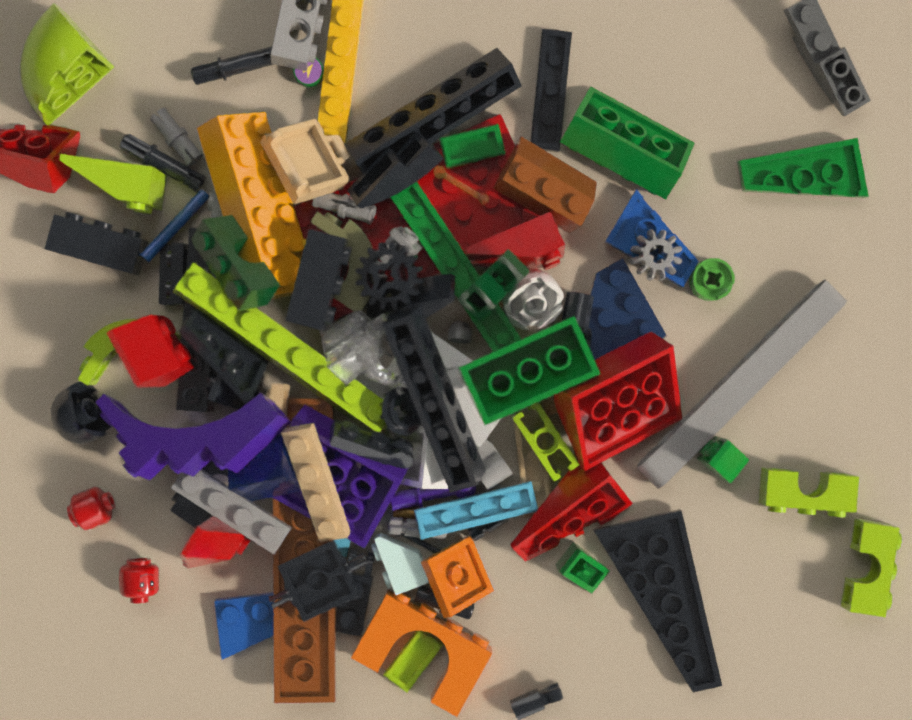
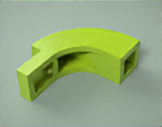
[78,318,181,386]

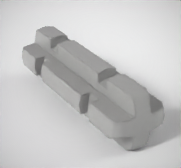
[388,517,447,540]

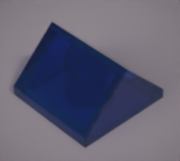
[228,434,301,501]

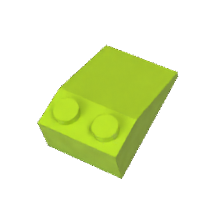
[60,154,167,215]

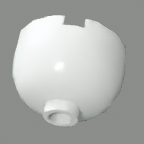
[502,269,564,330]

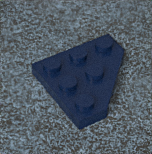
[589,258,667,360]

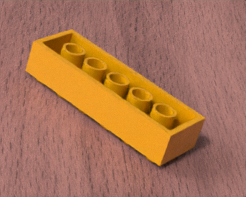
[197,112,304,300]

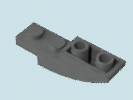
[783,0,871,116]

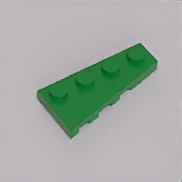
[737,138,869,198]

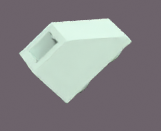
[371,533,429,595]

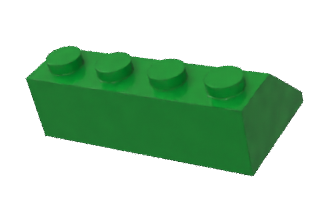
[560,86,695,200]
[457,316,600,426]

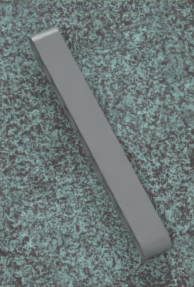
[636,279,847,489]

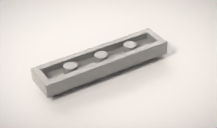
[171,469,292,554]

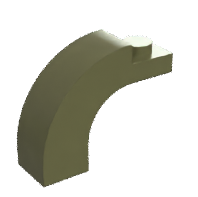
[311,212,374,316]

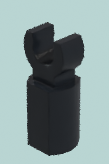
[510,682,563,720]

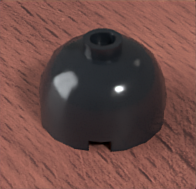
[51,382,111,444]

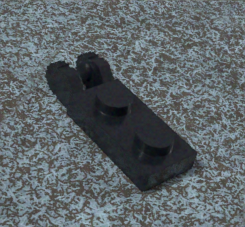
[330,418,414,469]
[335,549,375,637]

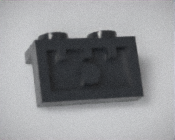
[159,243,188,306]

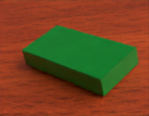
[440,124,506,169]

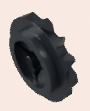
[379,387,421,436]

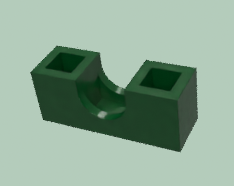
[191,215,280,311]

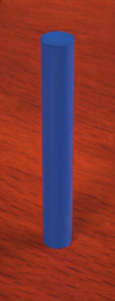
[140,189,209,263]

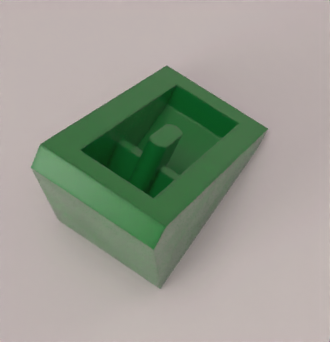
[555,542,610,594]

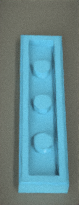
[414,481,538,540]

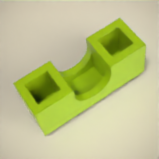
[759,467,859,517]
[841,519,902,618]

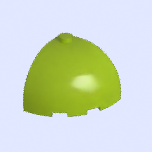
[20,3,114,125]

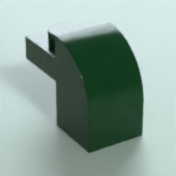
[458,249,530,321]

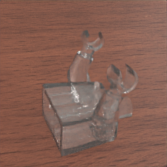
[320,310,405,395]

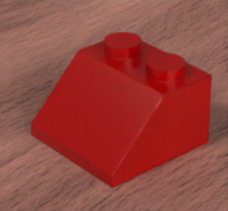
[106,314,194,387]

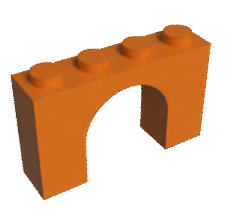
[351,589,493,717]

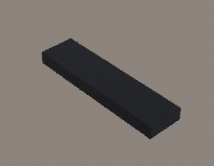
[530,29,572,153]

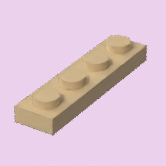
[281,423,351,542]

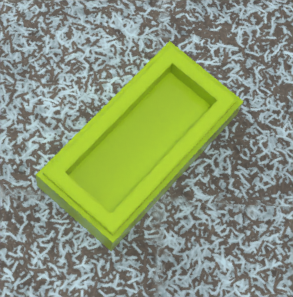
[383,631,443,693]

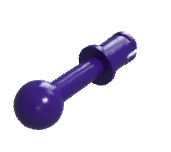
[391,486,476,511]

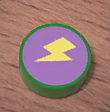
[293,58,324,87]

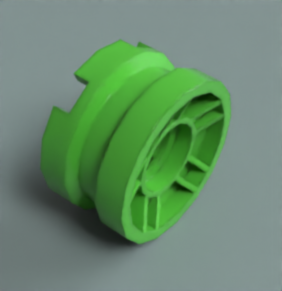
[689,258,735,301]

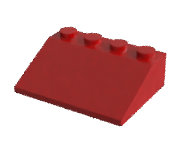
[553,331,683,471]

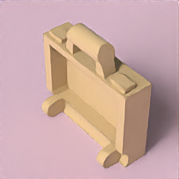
[260,118,351,205]

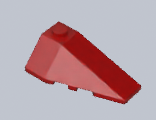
[510,462,633,562]

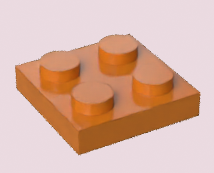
[421,536,494,618]

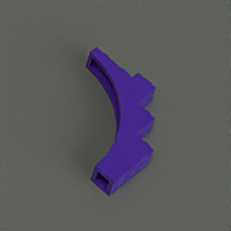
[96,393,291,480]

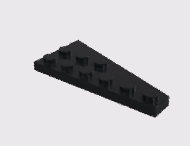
[593,509,722,693]

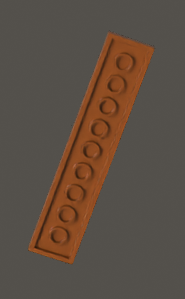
[273,398,336,703]

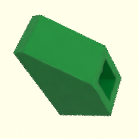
[697,436,749,484]

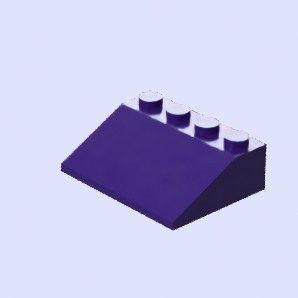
[259,405,409,548]

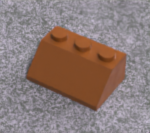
[493,136,597,234]

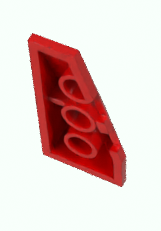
[0,125,81,194]
[180,516,251,569]

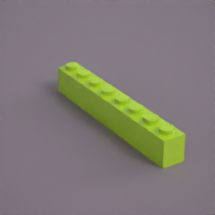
[173,263,396,432]

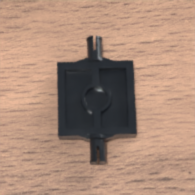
[269,540,369,622]

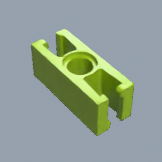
[511,402,579,482]

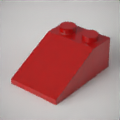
[465,212,565,270]

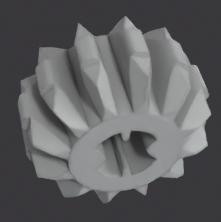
[630,229,682,281]

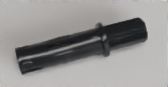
[191,46,274,85]
[120,134,206,193]

